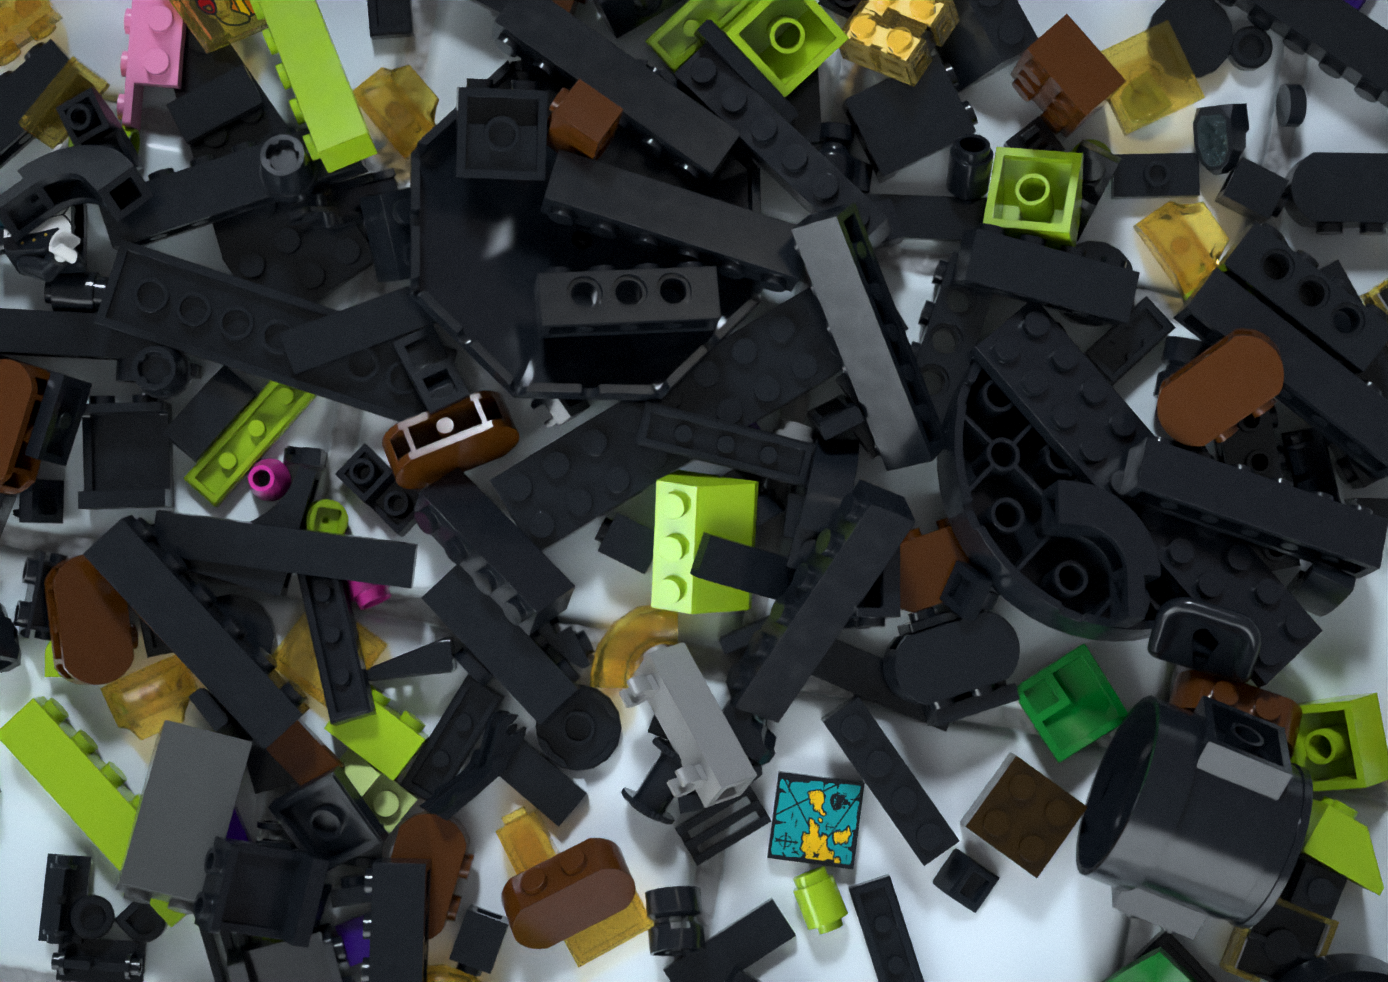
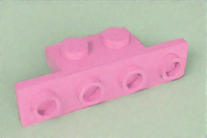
[117,0,188,132]

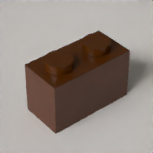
[546,79,624,161]

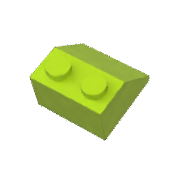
[722,0,849,97]
[983,147,1084,250]
[1290,692,1388,792]
[1301,795,1384,896]

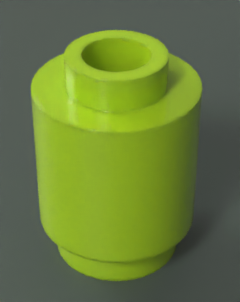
[793,866,848,934]

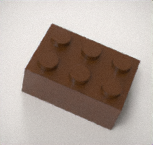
[1010,14,1126,138]

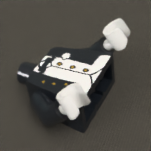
[0,144,87,282]

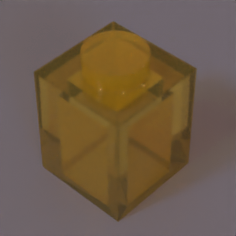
[495,806,560,875]

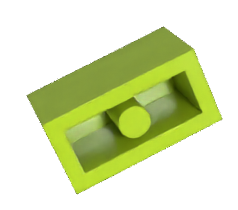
[324,684,430,781]

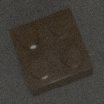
[960,752,1088,878]

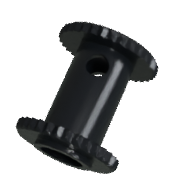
[621,737,683,825]

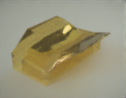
[353,64,439,162]
[1133,201,1230,296]
[100,655,199,741]

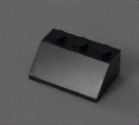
[927,0,1038,93]

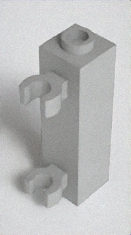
[619,642,757,808]

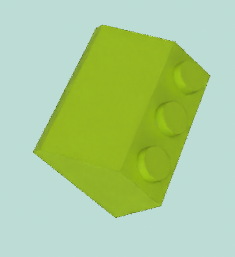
[651,470,759,614]

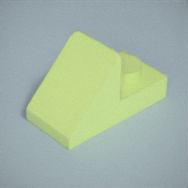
[340,748,419,833]

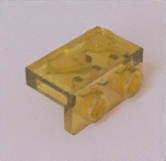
[0,0,63,66]

